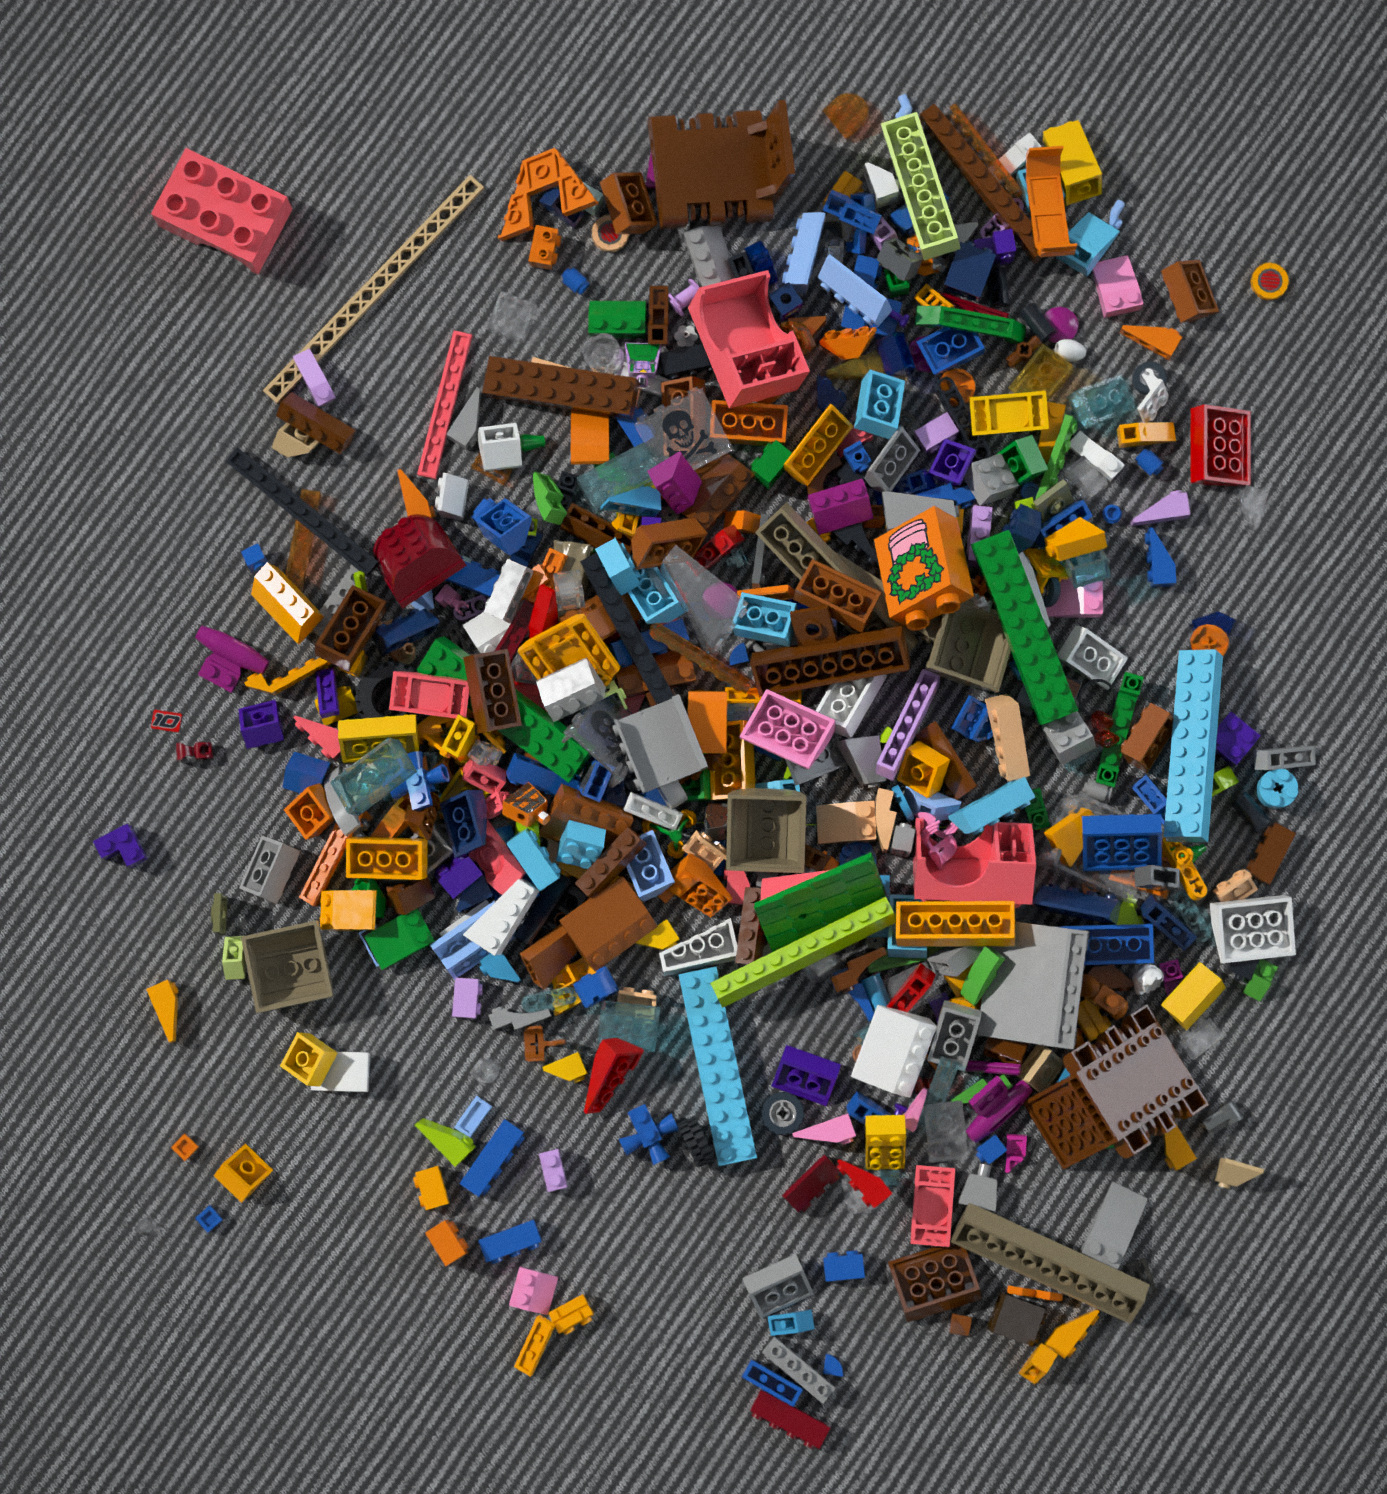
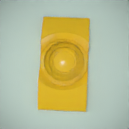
[969,391,1049,436]

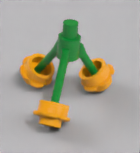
[642,809,697,859]
[1162,841,1207,878]

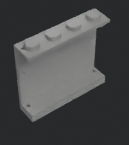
[612,694,708,794]

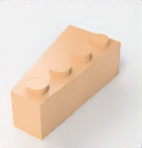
[985,694,1030,781]

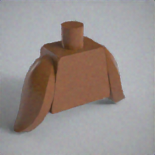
[1080,974,1128,1021]

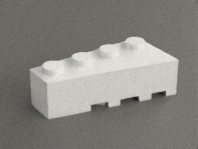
[463,879,539,956]
[659,918,737,976]

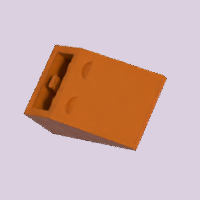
[667,853,732,918]

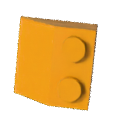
[214,1144,273,1203]

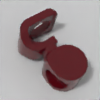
[176,742,213,762]

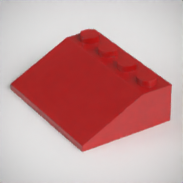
[1190,404,1251,486]

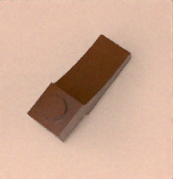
[831,947,887,993]

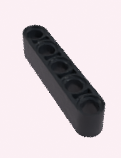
[934,377,991,462]

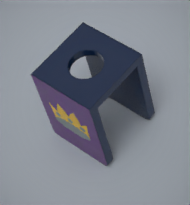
[768,282,803,323]

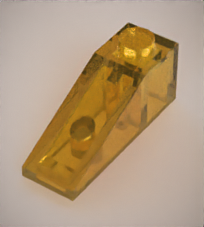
[825,349,887,381]

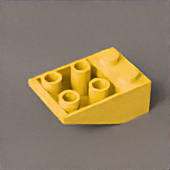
[865,1115,906,1170]

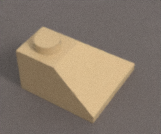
[272,423,320,457]
[1214,1158,1264,1189]

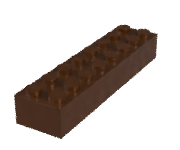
[482,356,640,420]
[750,626,911,697]

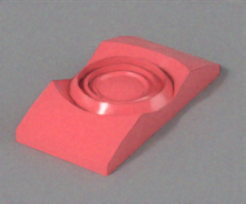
[389,671,469,718]
[468,819,526,895]
[910,1165,955,1247]

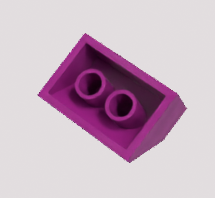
[647,451,702,515]
[807,478,873,535]

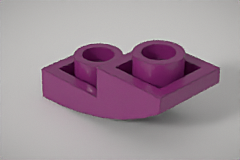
[1159,959,1183,997]

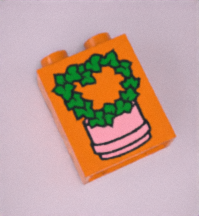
[874,506,974,631]

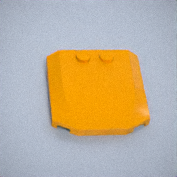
[518,614,620,687]

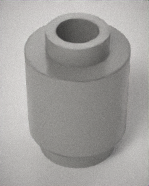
[1083,779,1112,802]

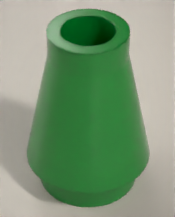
[519,434,545,453]

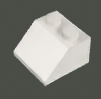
[864,162,901,209]

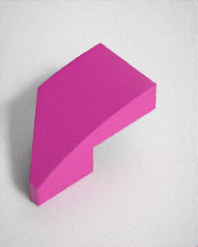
[1005,1134,1027,1173]

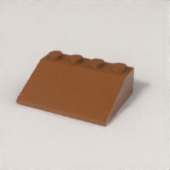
[539,783,634,857]
[559,876,658,972]

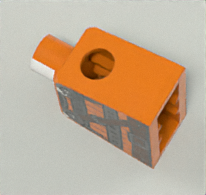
[502,782,550,827]

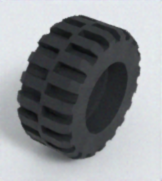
[355,661,425,725]

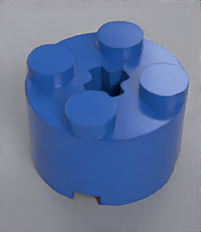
[573,966,619,1008]

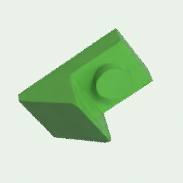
[1242,959,1278,1002]

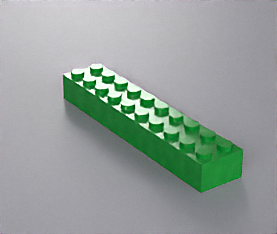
[970,530,1078,725]
[417,636,596,783]

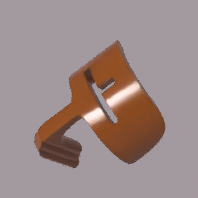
[524,1026,566,1062]

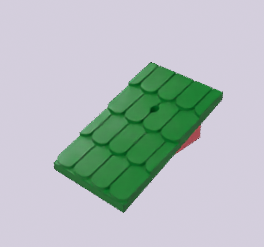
[754,852,889,952]

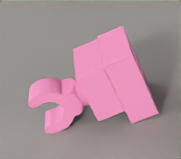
[434,584,469,616]

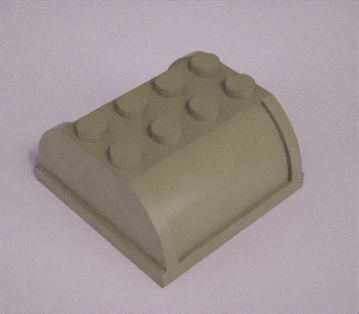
[925,600,1011,692]
[726,788,806,873]
[241,920,334,1013]

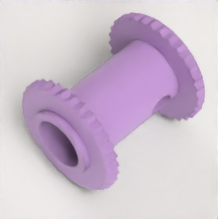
[668,279,699,316]

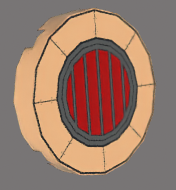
[591,215,629,252]

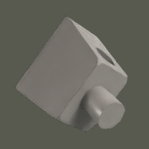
[958,1164,997,1211]

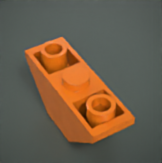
[819,326,877,360]

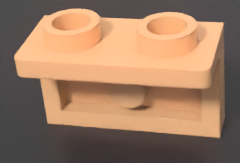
[682,830,727,871]
[1213,870,1258,902]
[615,987,657,1019]

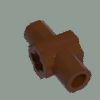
[1005,335,1042,368]

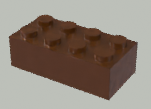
[315,585,386,672]

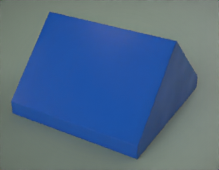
[282,752,331,794]

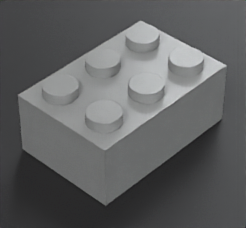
[927,1000,982,1072]

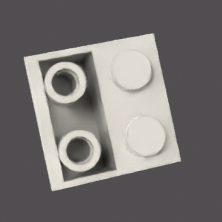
[477,423,522,472]
[435,473,469,520]

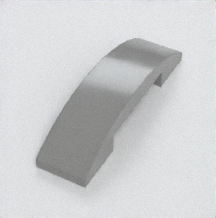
[324,766,361,836]

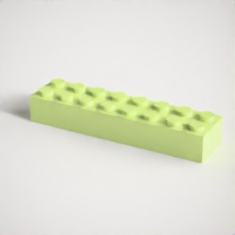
[881,112,960,260]

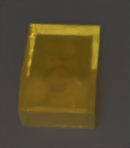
[1008,344,1074,402]

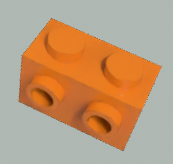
[528,225,561,270]

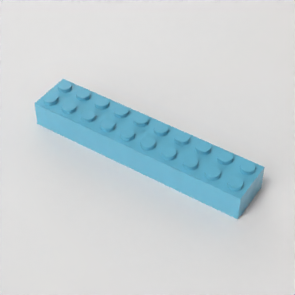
[1164,649,1223,842]
[678,967,757,1166]

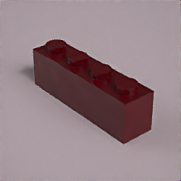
[750,1389,830,1450]

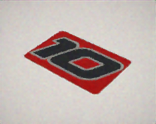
[151,710,182,732]

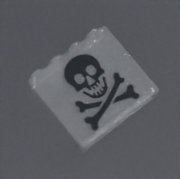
[634,387,734,470]
[561,690,632,788]

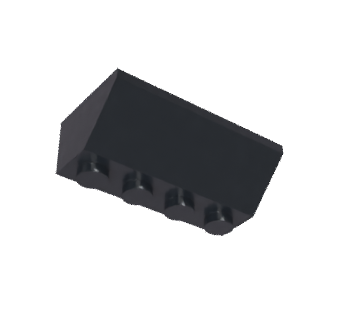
[515,873,590,946]

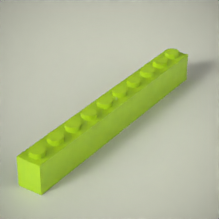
[710,897,896,1008]

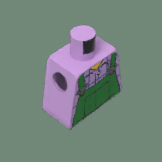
[625,343,661,388]

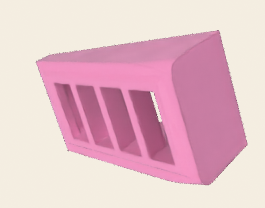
[904,1088,927,1132]

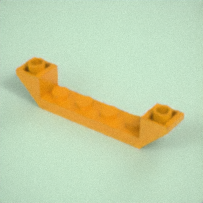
[244,658,332,695]

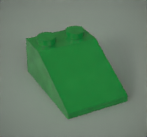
[364,908,435,970]

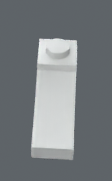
[988,132,1042,184]
[1070,431,1124,482]

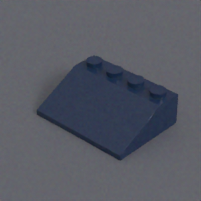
[1033,883,1121,925]

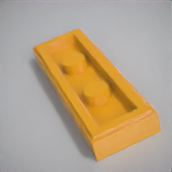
[514,1315,556,1377]

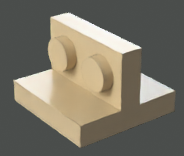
[1016,1044,1065,1093]

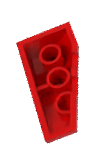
[584,1038,644,1114]

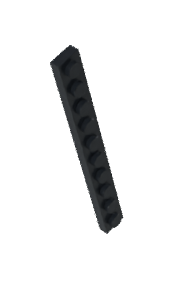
[225,447,379,578]
[580,553,674,705]

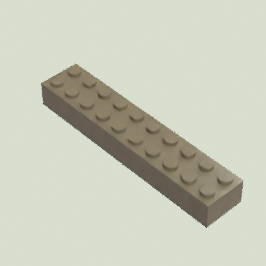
[755,502,919,652]
[951,1203,1149,1324]

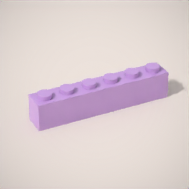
[876,669,940,781]

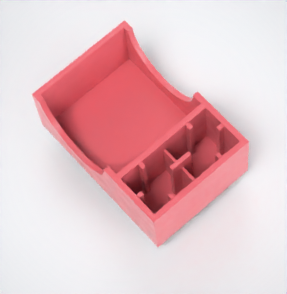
[151,148,292,274]
[688,270,810,409]
[913,818,1036,908]

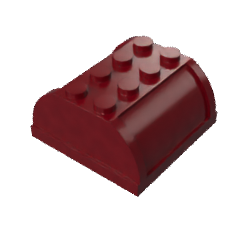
[373,514,467,609]

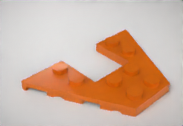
[498,148,598,241]

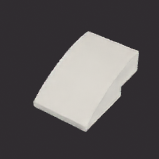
[311,1052,370,1092]

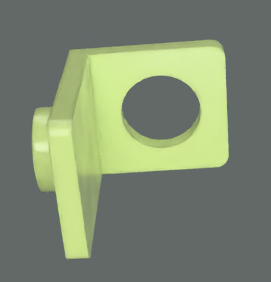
[605,680,628,710]

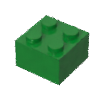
[996,435,1048,487]
[751,440,792,491]

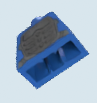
[577,761,614,802]

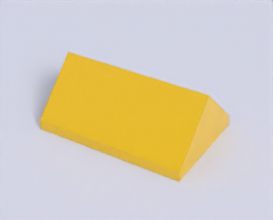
[1161,962,1226,1031]

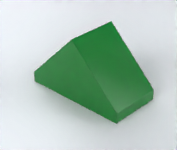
[884,269,910,298]

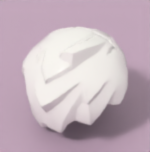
[1132,964,1164,995]

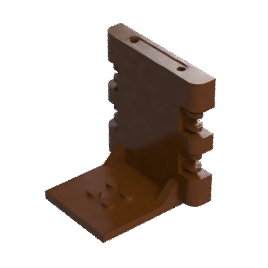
[647,100,795,229]
[1023,1004,1209,1170]

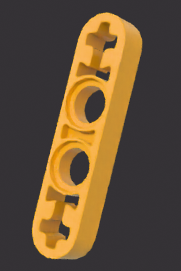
[1162,833,1207,901]

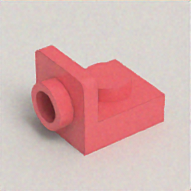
[485,791,511,819]

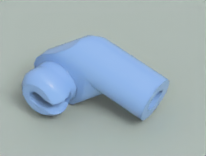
[895,94,912,118]
[1109,200,1125,229]

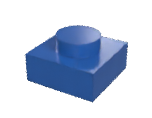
[195,1205,223,1233]

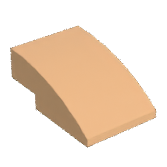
[875,788,897,853]

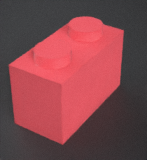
[463,754,506,794]

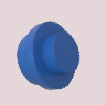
[1102,505,1122,524]

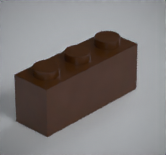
[1246,823,1296,886]

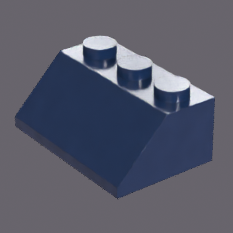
[372,608,440,656]

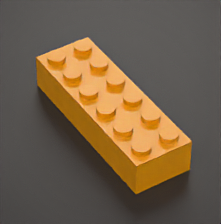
[896,901,1015,947]

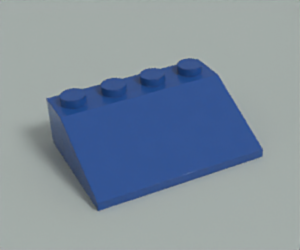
[1082,814,1162,871]

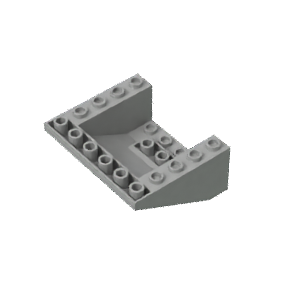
[977,922,1089,1049]

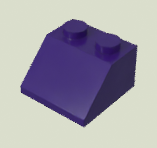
[929,439,977,486]
[239,700,284,749]

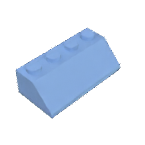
[782,212,825,294]
[818,254,892,327]

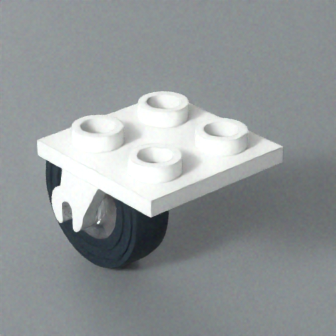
[1132,362,1169,423]

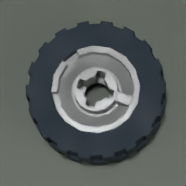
[761,1092,804,1135]

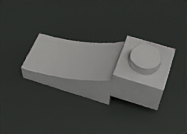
[489,1006,552,1030]

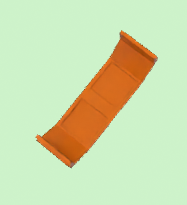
[1026,146,1077,257]

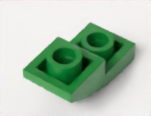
[1024,787,1050,830]

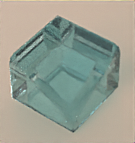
[879,1170,900,1186]

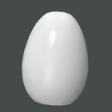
[1054,339,1086,362]

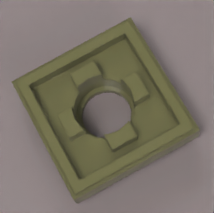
[1033,479,1074,523]
[211,893,227,935]

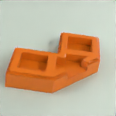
[1007,1285,1063,1301]

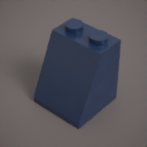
[944,241,996,303]

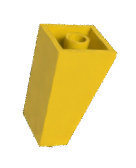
[1043,120,1102,206]

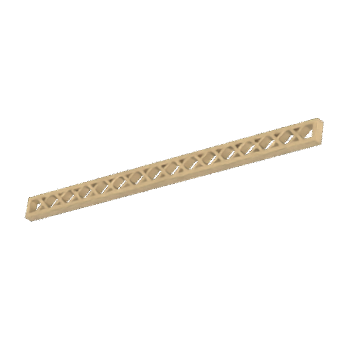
[263,175,484,405]

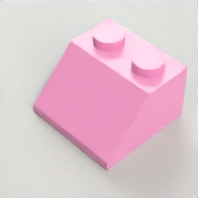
[509,1267,558,1315]

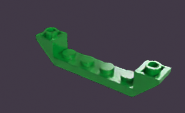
[914,306,1026,344]
[1095,672,1144,788]

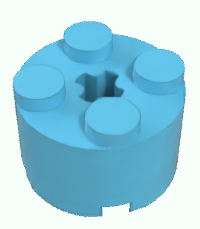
[1256,769,1298,810]

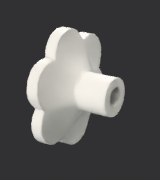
[674,325,698,347]

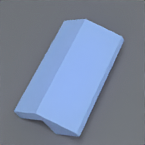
[430,901,516,980]

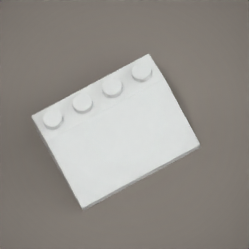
[1210,895,1296,963]
[851,1005,937,1098]

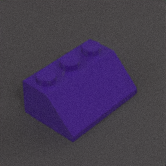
[771,1045,841,1106]

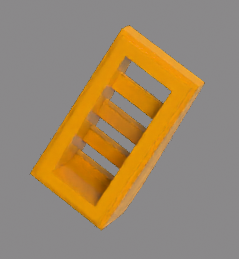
[914,284,954,308]

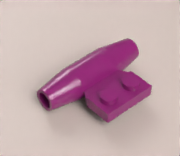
[195,625,270,693]
[965,1076,1033,1143]

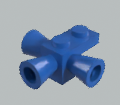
[389,751,450,811]
[619,1104,680,1165]

